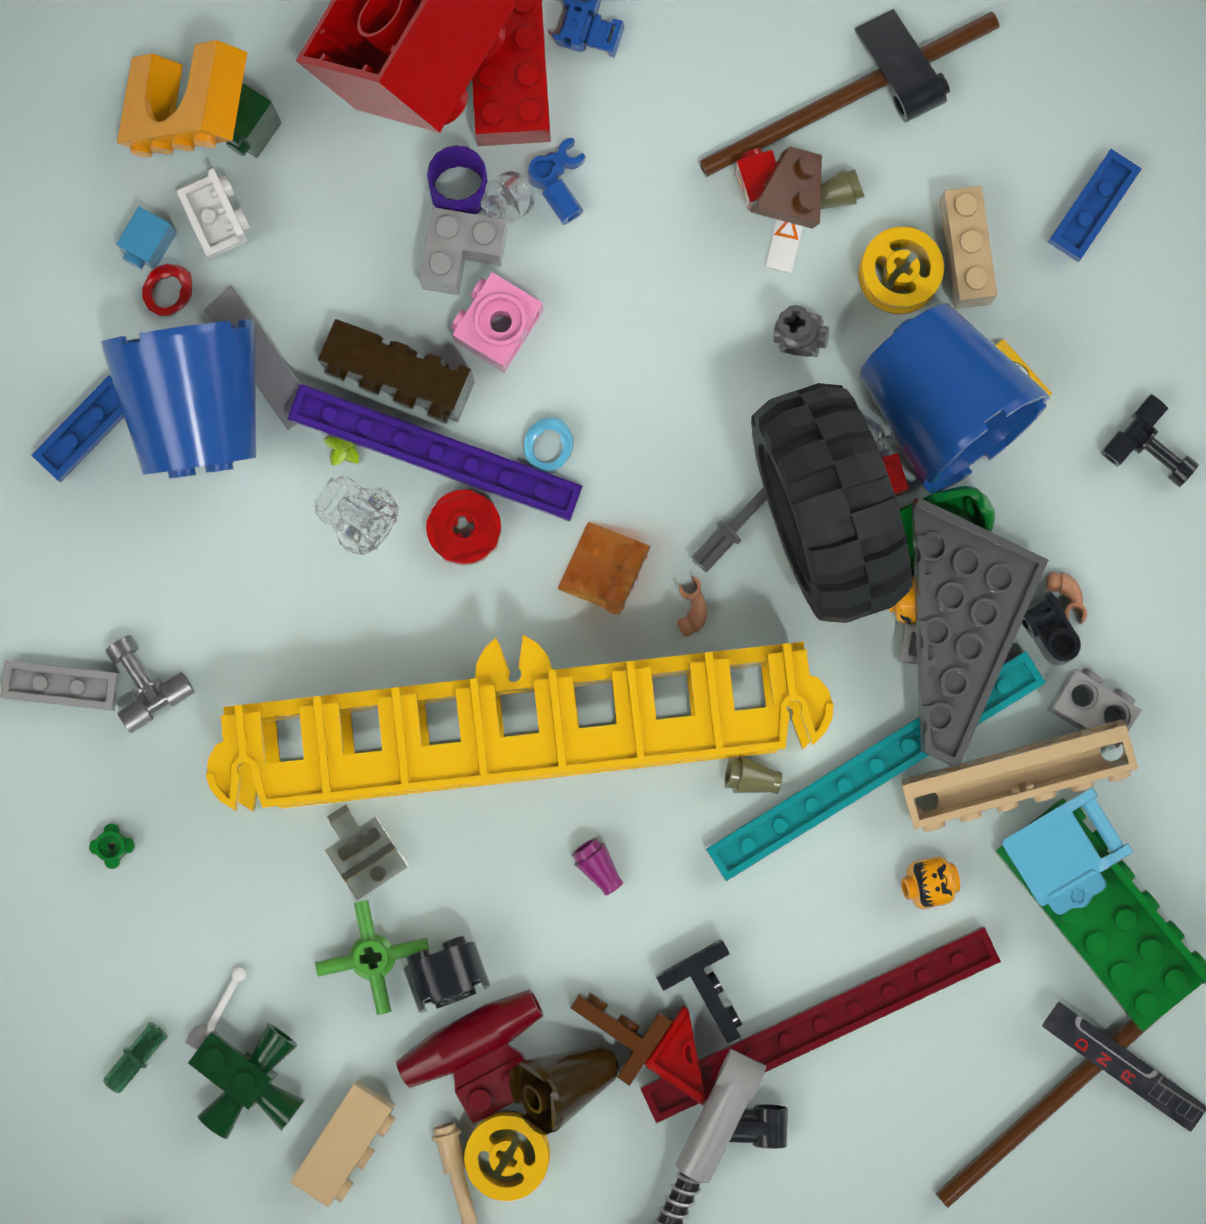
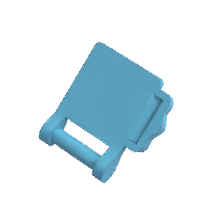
[1002,787,1134,915]

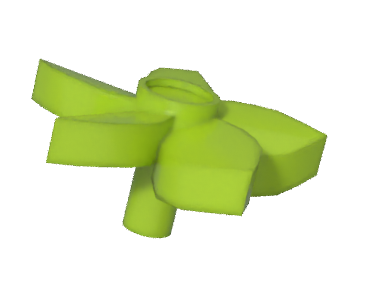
[323,436,359,466]

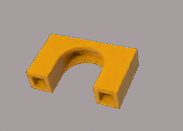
[117,40,248,158]

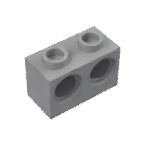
[1047,668,1142,749]

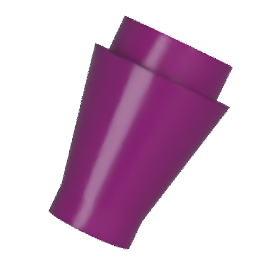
[572,837,623,896]

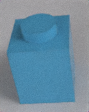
[116,206,177,270]

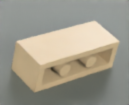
[939,186,997,309]
[290,1080,396,1208]

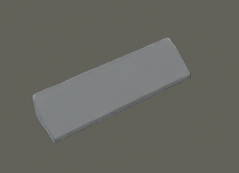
[204,285,300,430]

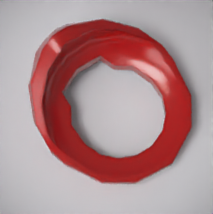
[142,264,192,316]

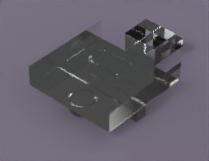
[324,804,409,900]

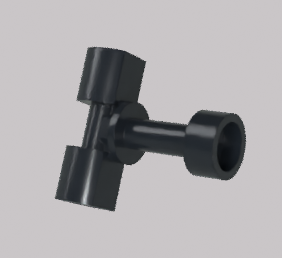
[1100,394,1199,487]

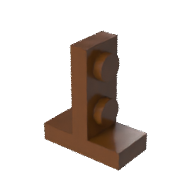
[571,992,672,1086]

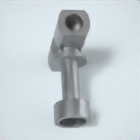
[105,635,195,733]

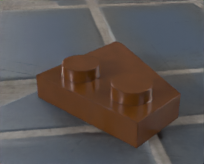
[750,146,822,229]

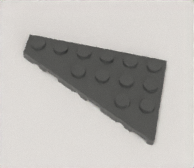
[912,498,1049,768]

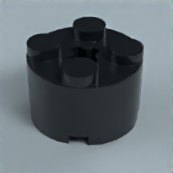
[403,936,491,1013]

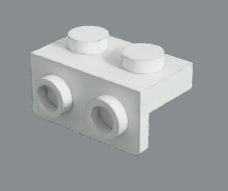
[176,167,250,260]

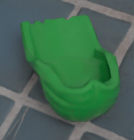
[899,486,995,576]

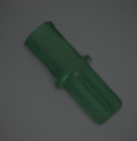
[103,1021,168,1093]

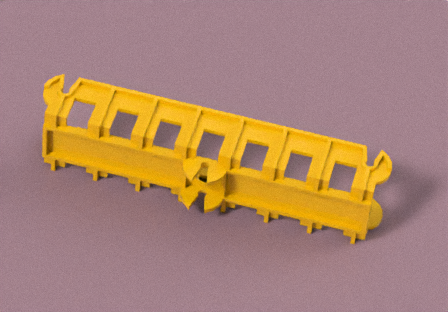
[205,634,834,812]

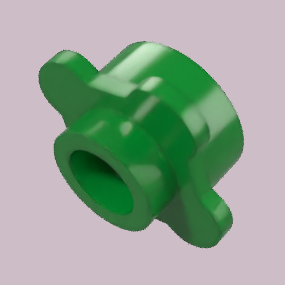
[89,824,135,869]

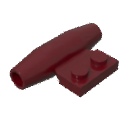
[396,989,544,1124]

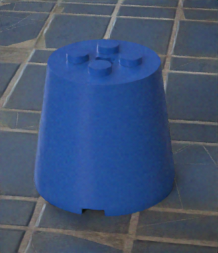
[860,303,1050,494]
[101,319,256,478]

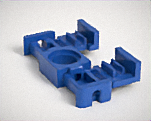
[552,0,625,58]

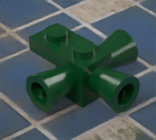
[188,1023,305,1139]

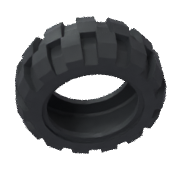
[751,383,912,623]

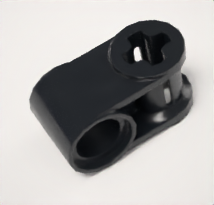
[1021,591,1081,665]

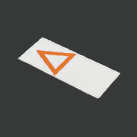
[765,219,803,273]

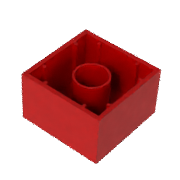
[296,0,517,133]

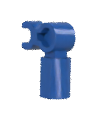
[528,137,586,225]

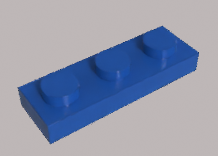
[1048,149,1142,262]
[31,375,124,483]

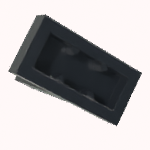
[655,939,743,1044]

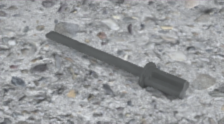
[691,487,767,573]

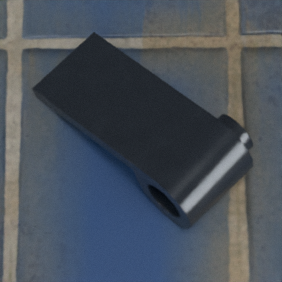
[855,9,950,122]

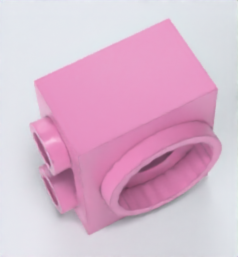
[451,272,544,373]

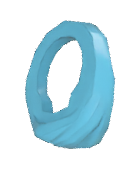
[524,417,573,471]

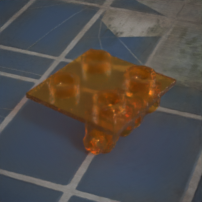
[558,522,651,615]

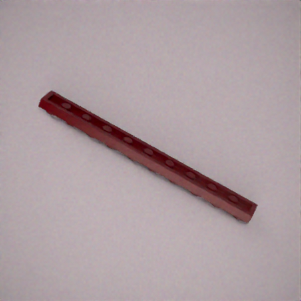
[640,926,1001,1124]

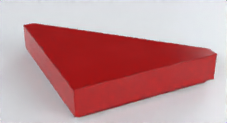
[644,1006,706,1106]

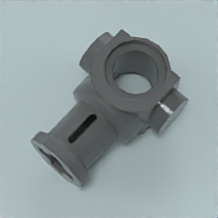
[774,305,829,357]

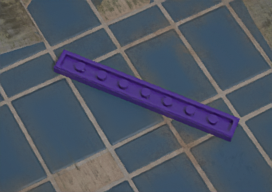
[287,384,583,522]

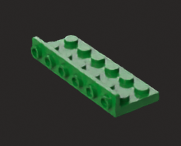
[994,798,1206,1032]

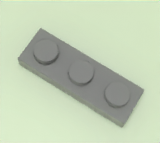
[0,660,120,711]

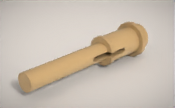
[431,1122,478,1224]

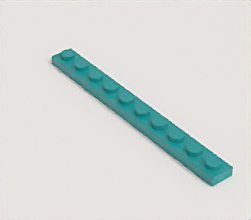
[706,651,1046,881]

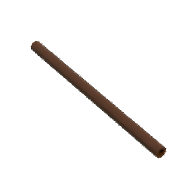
[698,11,1000,177]
[935,1018,1160,1208]

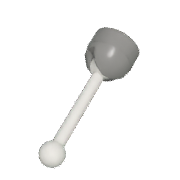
[185,967,246,1050]

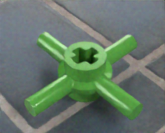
[315,900,430,1015]

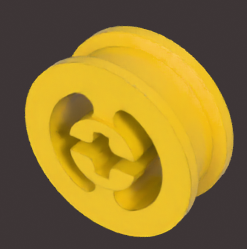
[858,226,944,315]
[464,1111,550,1201]

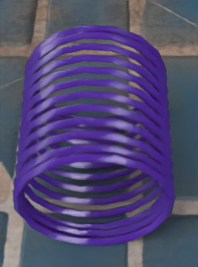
[427,145,489,214]

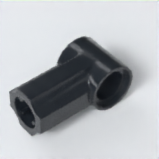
[729,1104,788,1149]

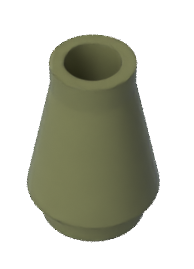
[821,169,865,209]
[724,756,782,794]

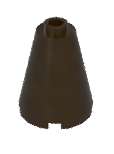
[510,1046,618,1135]

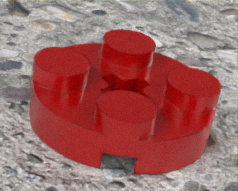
[426,490,502,566]

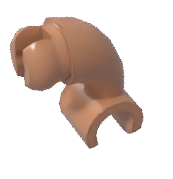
[1046,572,1087,625]
[677,576,707,636]

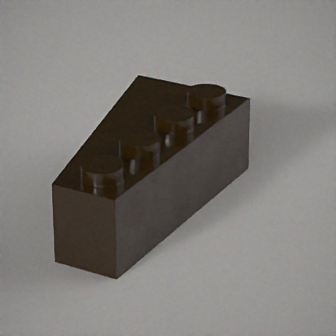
[318,319,475,424]

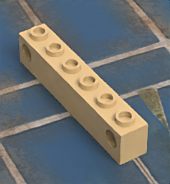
[902,719,1139,832]

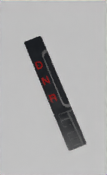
[1042,1002,1206,1132]

